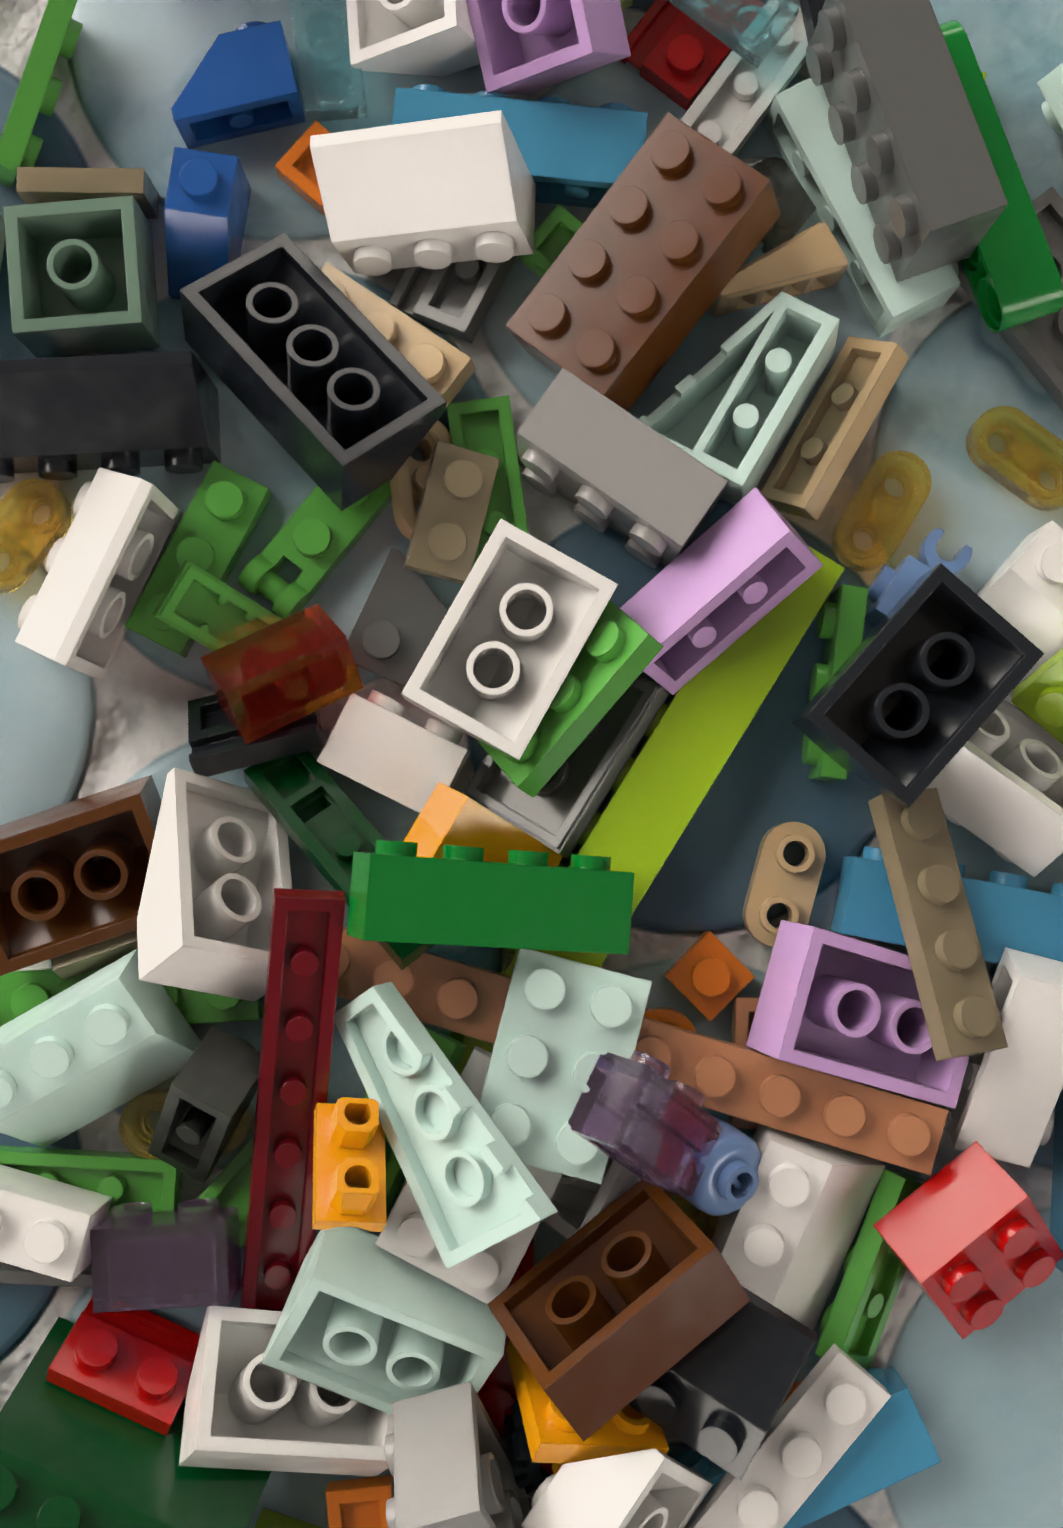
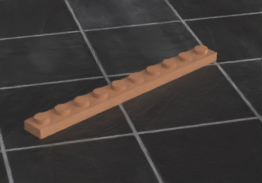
[337,926,949,1176]

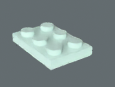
[479,949,652,1185]

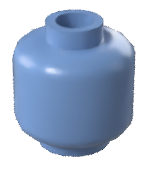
[662,1114,761,1216]

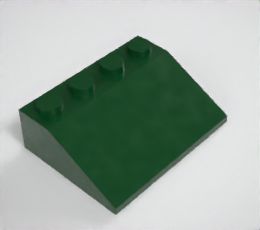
[0,1317,272,1528]

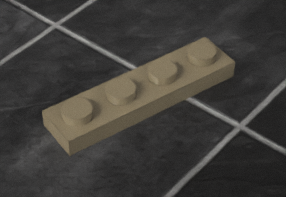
[868,788,1008,1062]

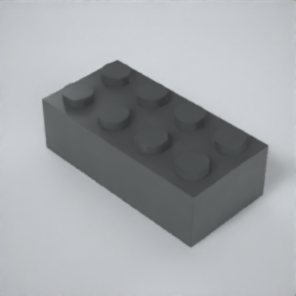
[806,0,1008,283]

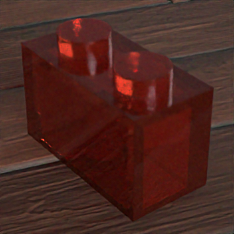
[200,604,364,744]

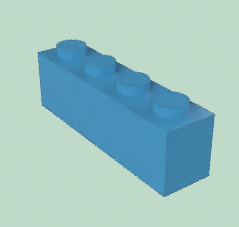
[392,84,648,208]
[830,846,1063,964]
[675,1366,941,1528]

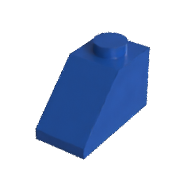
[171,20,307,149]
[164,147,251,300]

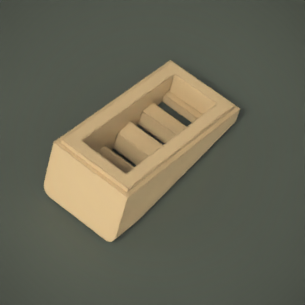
[709,222,849,317]

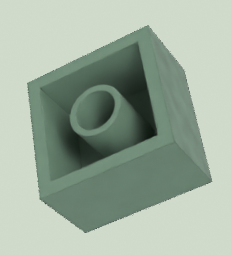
[3,195,161,358]

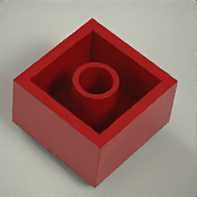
[873,1141,1063,1339]

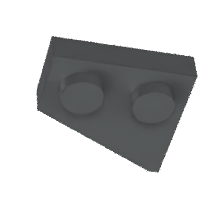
[340,547,448,688]

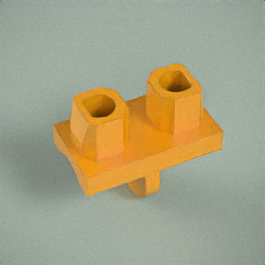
[312,1097,387,1232]

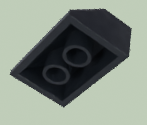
[791,563,1044,808]
[628,1286,819,1481]

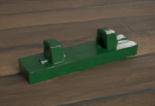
[243,751,437,970]

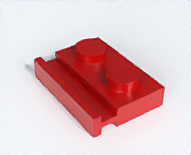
[619,0,765,111]
[46,1288,200,1436]

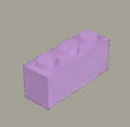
[620,487,823,695]

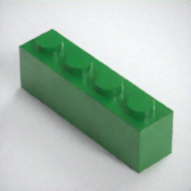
[347,840,634,955]

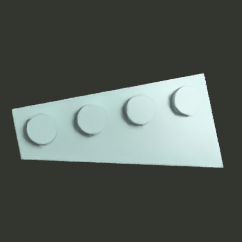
[334,982,558,1269]

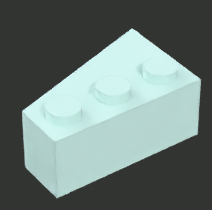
[639,291,839,506]

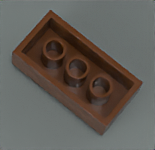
[505,112,781,412]

